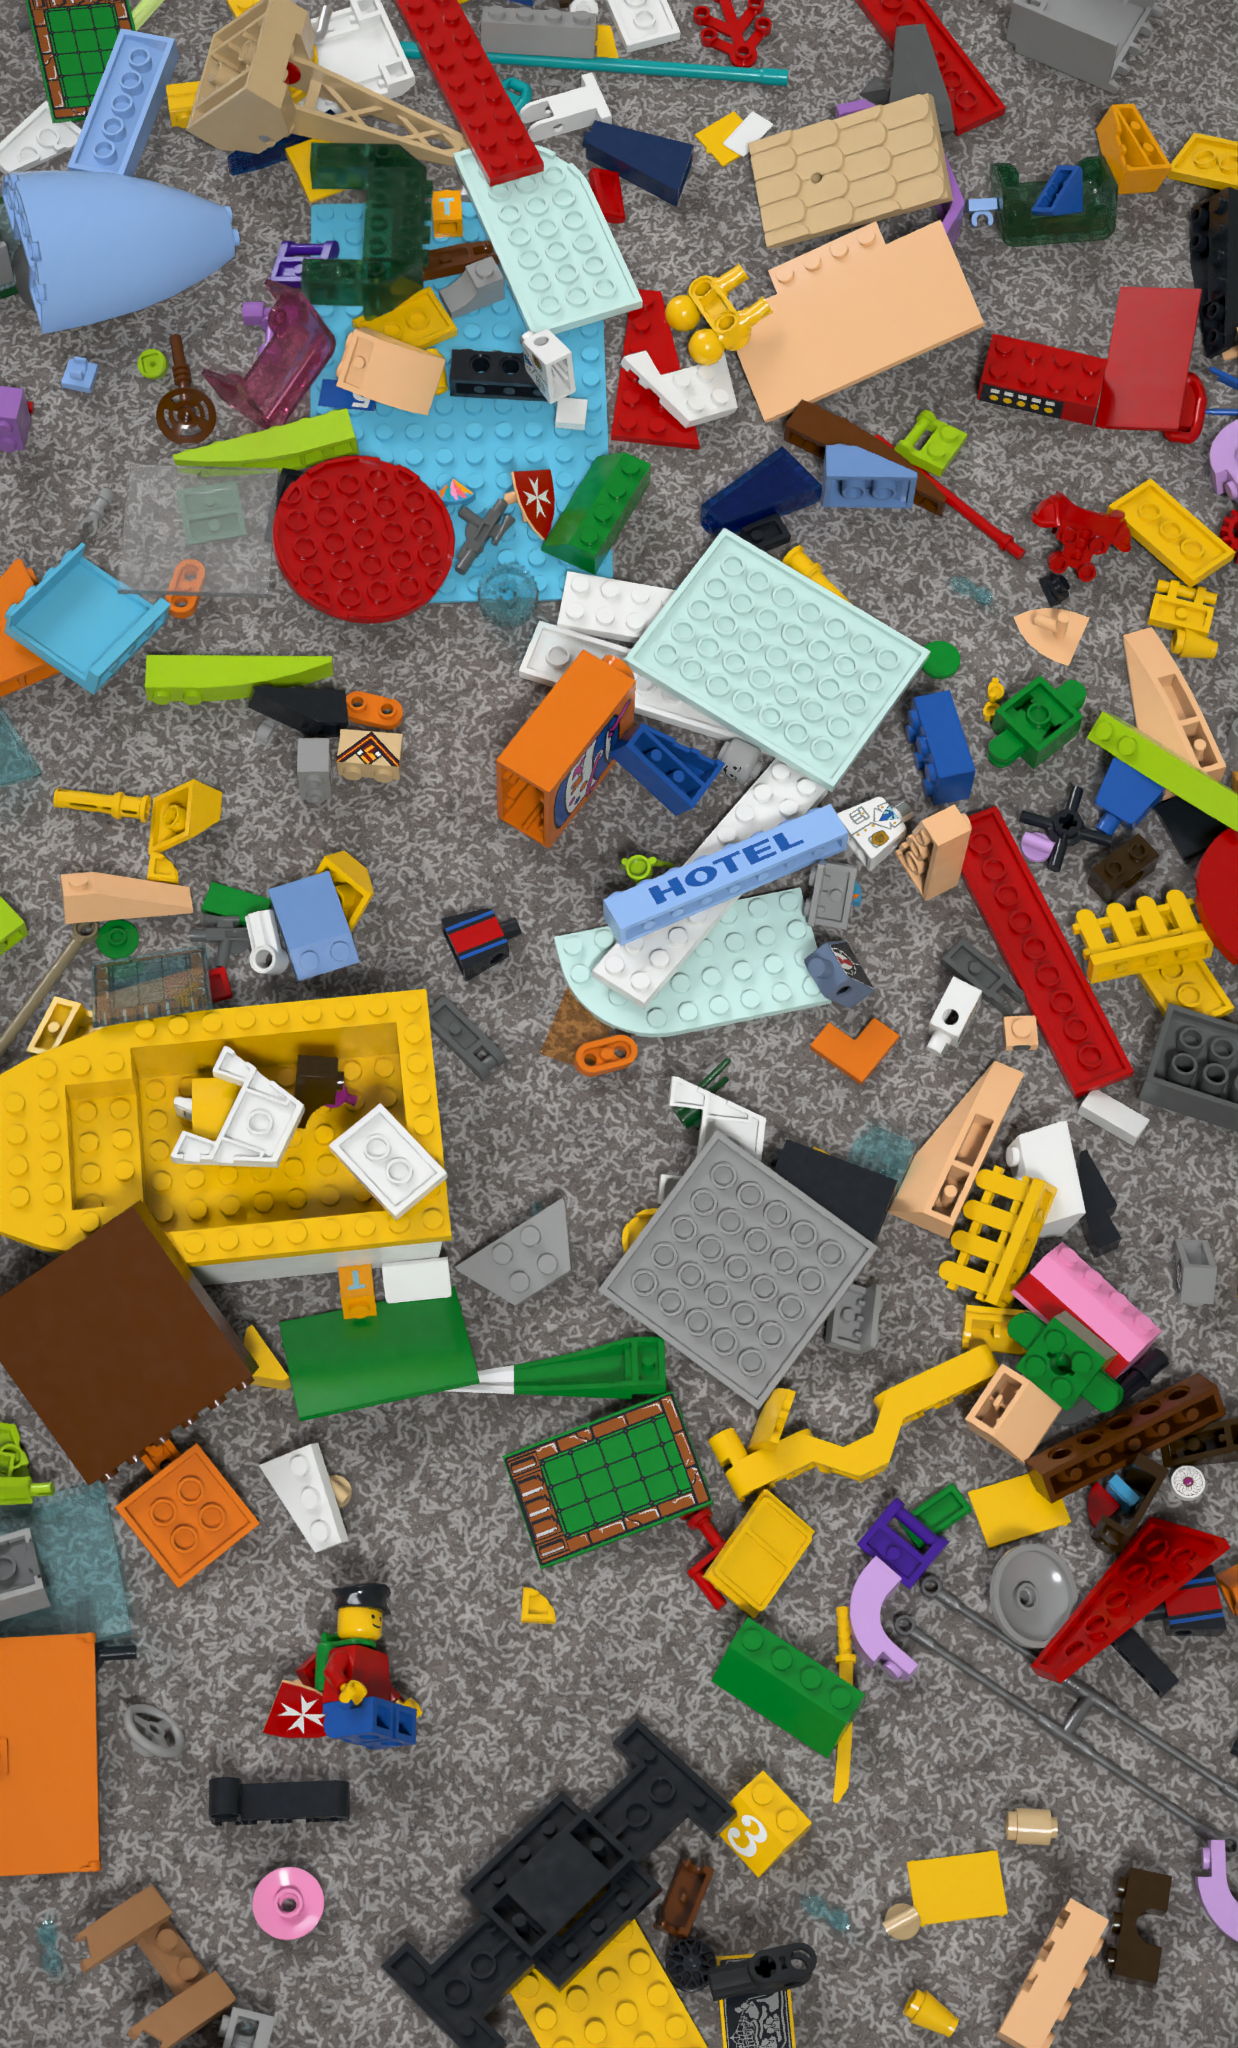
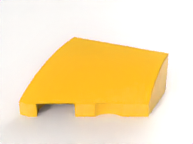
[747,1388,796,1454]

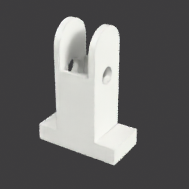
[519,72,612,142]

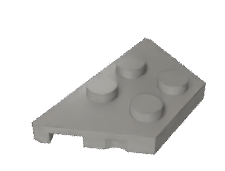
[455,1198,573,1307]

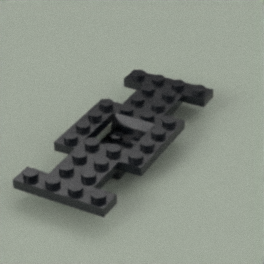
[381,1719,738,2048]

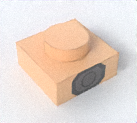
[1002,1015,1039,1051]

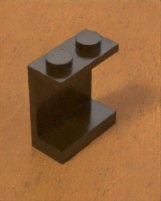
[1091,1452,1169,1555]

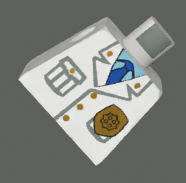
[520,329,576,404]
[837,797,914,871]
[926,976,982,1057]

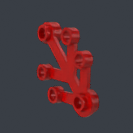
[693,0,772,68]

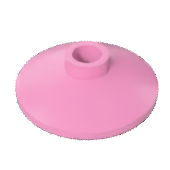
[252,1867,324,1940]

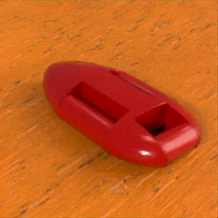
[1162,372,1207,445]

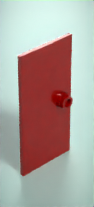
[1096,287,1202,432]

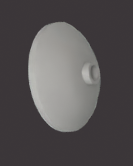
[990,1544,1078,1649]

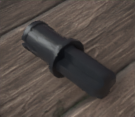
[1118,1348,1170,1403]

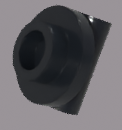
[1039,572,1070,607]

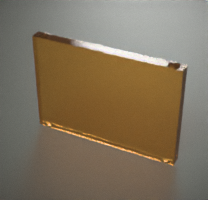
[540,986,611,1066]

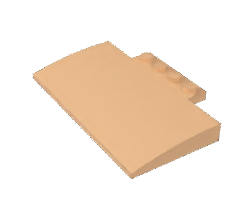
[736,220,985,423]

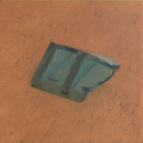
[847,1126,917,1204]

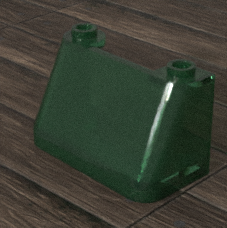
[990,155,1118,247]

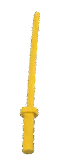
[833,1606,857,1804]

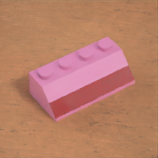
[1011,1242,1162,1380]

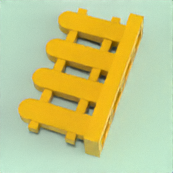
[1071,890,1214,984]
[939,1165,1058,1309]

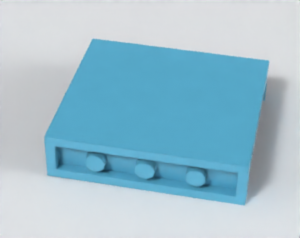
[4,543,171,695]

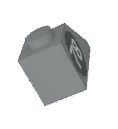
[1175,1239,1217,1307]

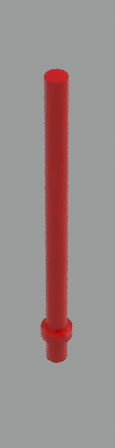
[875,434,1026,560]

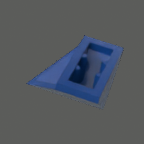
[1031,165,1083,216]

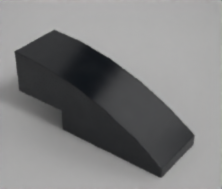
[1076,1149,1122,1259]

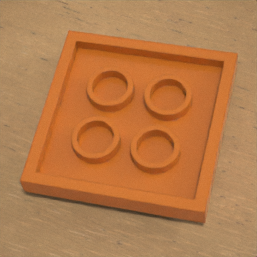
[114,1443,260,1589]

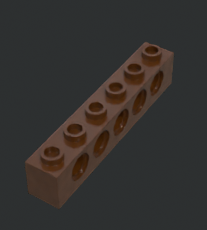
[1024,1373,1226,1504]

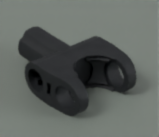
[707,1943,817,2001]

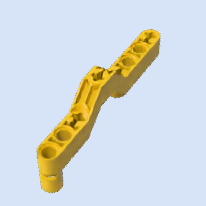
[708,1344,1000,1502]

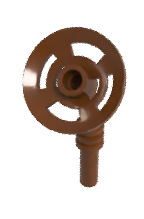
[156,334,216,444]

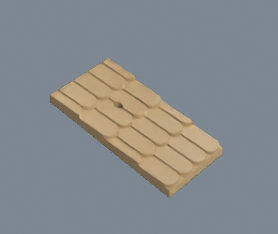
[748,93,953,249]

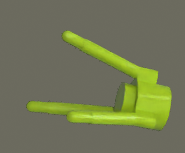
[618,855,674,885]

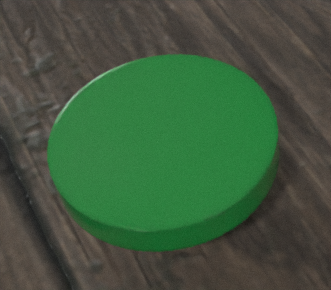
[921,641,960,679]
[96,920,139,959]

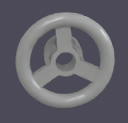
[123,1704,186,1758]

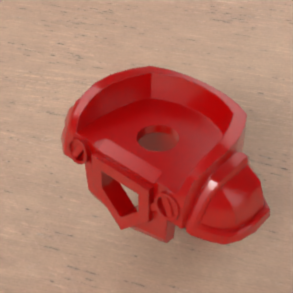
[1030,491,1131,582]

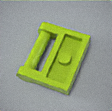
[894,410,968,477]

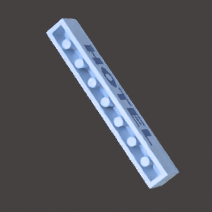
[603,804,848,946]

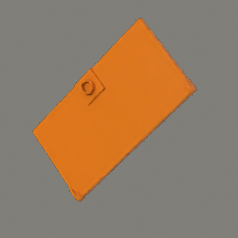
[0,1632,101,1876]

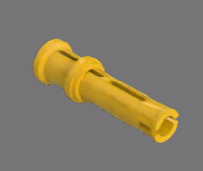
[782,545,853,605]
[53,787,151,823]

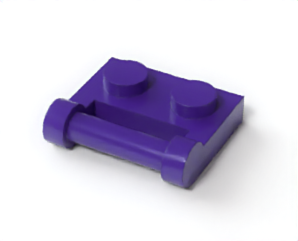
[269,241,340,288]
[857,1498,950,1589]

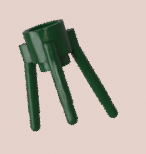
[673,1058,731,1130]

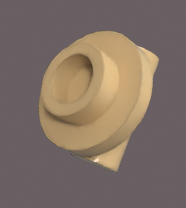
[329,1475,352,1509]
[882,1903,921,1941]

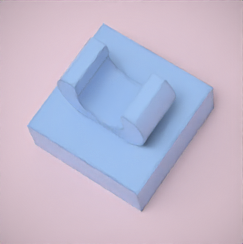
[964,198,998,227]
[61,356,99,393]

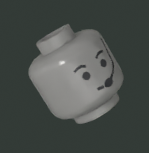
[716,738,764,784]

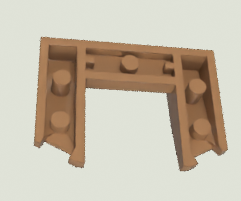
[75,1885,237,2048]

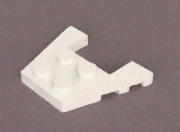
[620,351,738,428]
[170,1045,305,1168]
[657,1076,766,1204]

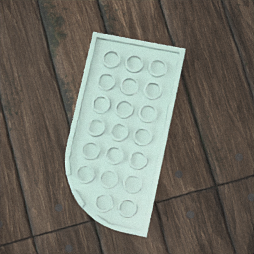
[453,144,643,334]
[554,887,832,1037]

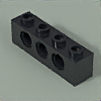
[450,349,569,402]

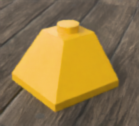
[148,779,222,854]
[314,850,374,933]

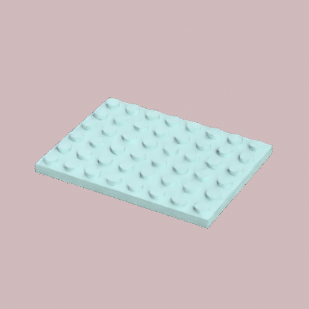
[624,528,931,792]

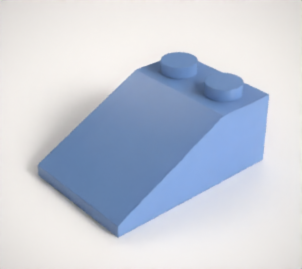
[822,444,918,508]
[268,871,360,981]

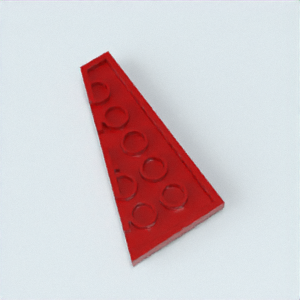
[611,289,700,450]
[1030,1517,1231,1684]

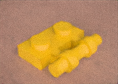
[1147,579,1218,637]

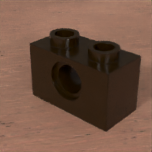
[1087,833,1160,905]

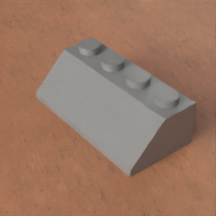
[481,5,597,59]

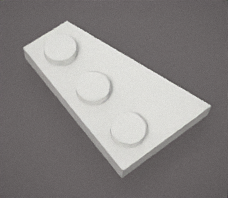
[0,101,81,176]
[259,1443,349,1553]

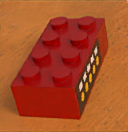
[977,333,1108,426]

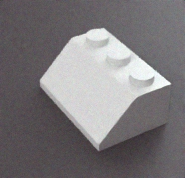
[1006,1121,1086,1238]

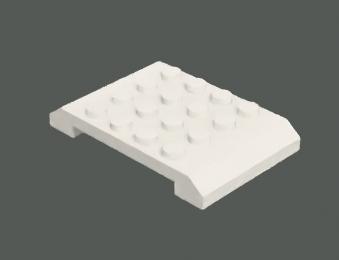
[297,0,415,115]

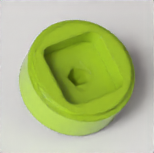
[137,349,169,380]

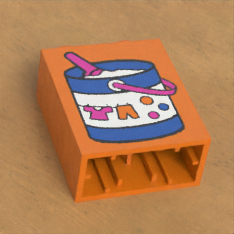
[496,649,636,849]

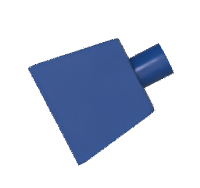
[1094,757,1165,835]

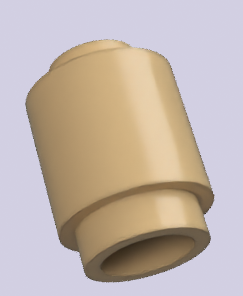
[1005,1808,1058,1845]

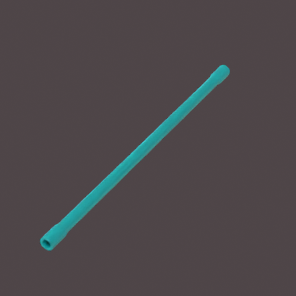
[399,41,788,87]

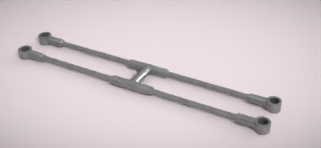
[894,1576,1238,1858]

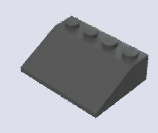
[1138,1003,1238,1132]

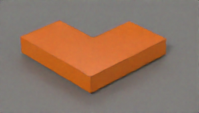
[810,1018,900,1085]

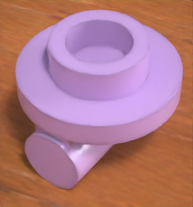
[1021,832,1055,862]

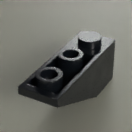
[248,685,349,738]

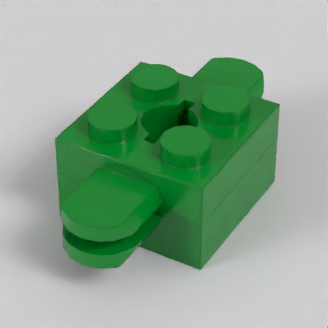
[986,675,1087,769]
[1007,1311,1124,1412]

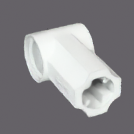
[245,910,289,975]

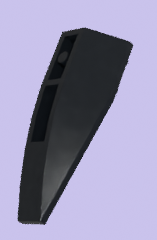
[1189,187,1238,359]

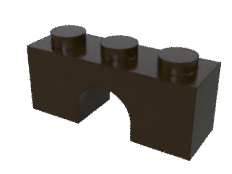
[1105,1867,1172,1988]

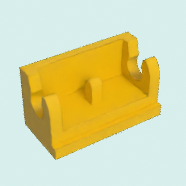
[961,1305,1027,1355]

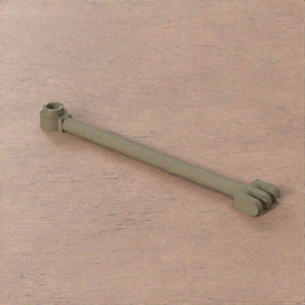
[0,922,100,1058]

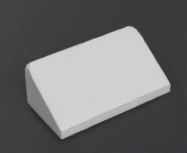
[1078,1090,1150,1146]
[382,1257,452,1304]

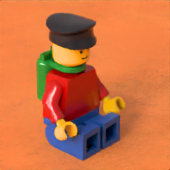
[314,1583,423,1750]

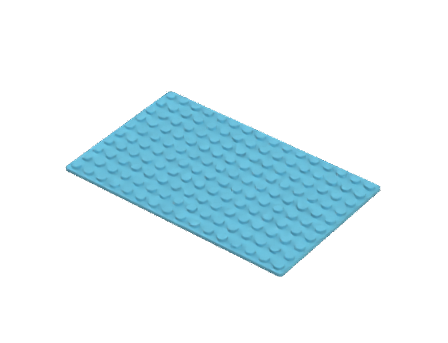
[310,202,613,603]

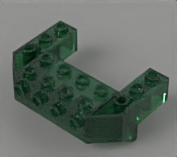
[301,143,433,321]

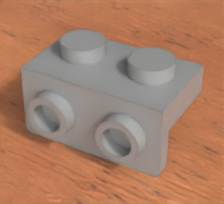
[803,859,859,930]
[825,1284,883,1354]

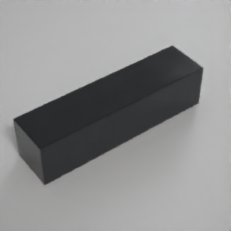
[1111,1628,1179,1698]

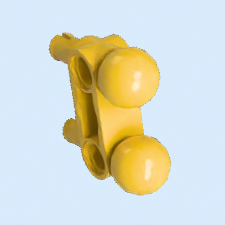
[665,263,773,366]

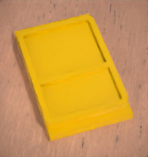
[703,1489,815,1619]

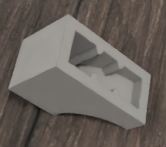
[439,256,505,319]

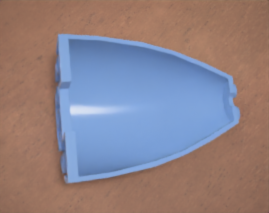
[1,170,240,334]

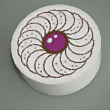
[1170,1465,1205,1501]

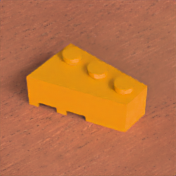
[1096,103,1172,195]

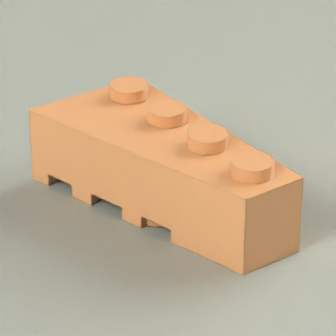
[894,804,972,901]
[996,1898,1109,2048]

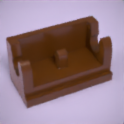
[653,1859,714,1940]

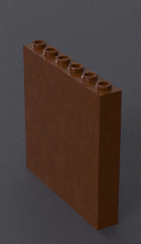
[0,1199,259,1486]

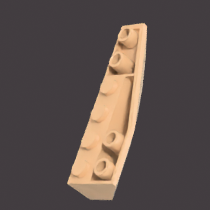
[1123,627,1227,801]
[889,1061,1024,1239]

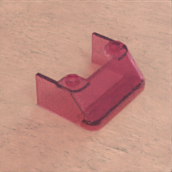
[201,279,336,430]

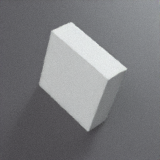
[555,397,588,430]

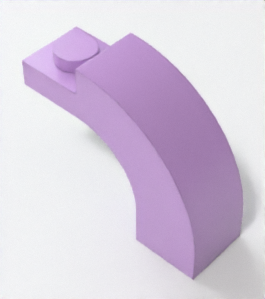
[1210,419,1238,504]
[849,1556,918,1682]
[1194,1840,1238,1942]

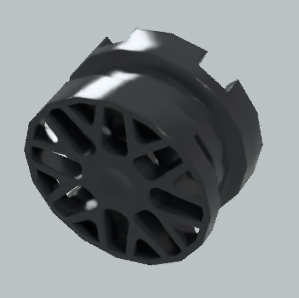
[666,1938,717,1993]

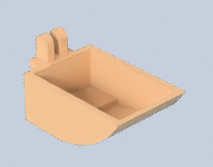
[336,327,446,416]

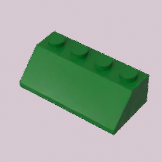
[541,452,651,575]
[711,1617,866,1759]

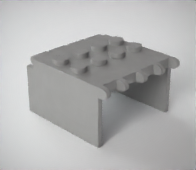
[1006,0,1164,94]

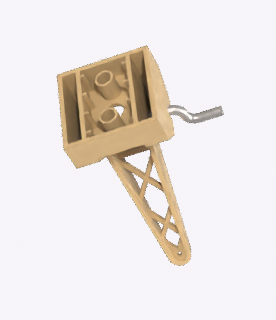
[186,0,469,167]

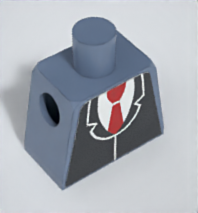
[804,940,875,1008]

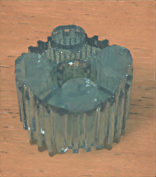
[477,561,539,629]

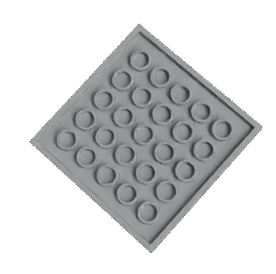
[598,1130,878,1410]

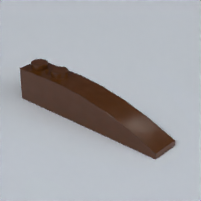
[784,399,947,517]

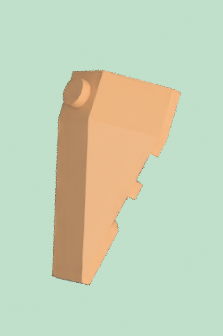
[60,872,193,924]

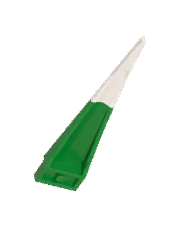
[446,1337,666,1399]

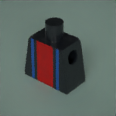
[441,908,522,982]
[1142,1565,1227,1637]

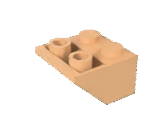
[965,1364,1062,1465]

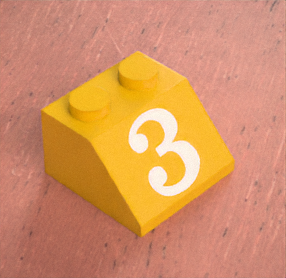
[719,1770,812,1878]

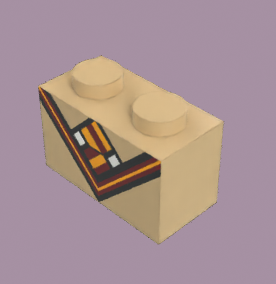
[337,729,404,783]

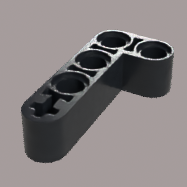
[208,1777,350,1826]

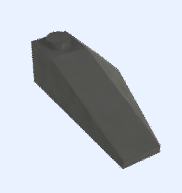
[889,23,955,138]

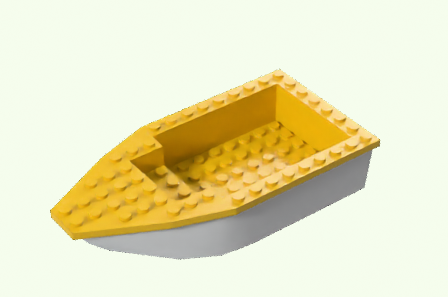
[0,989,452,1285]

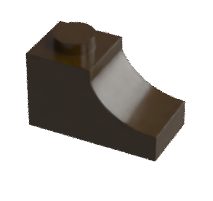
[294,1055,344,1129]

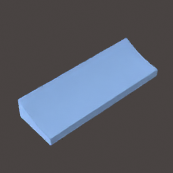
[67,29,179,177]

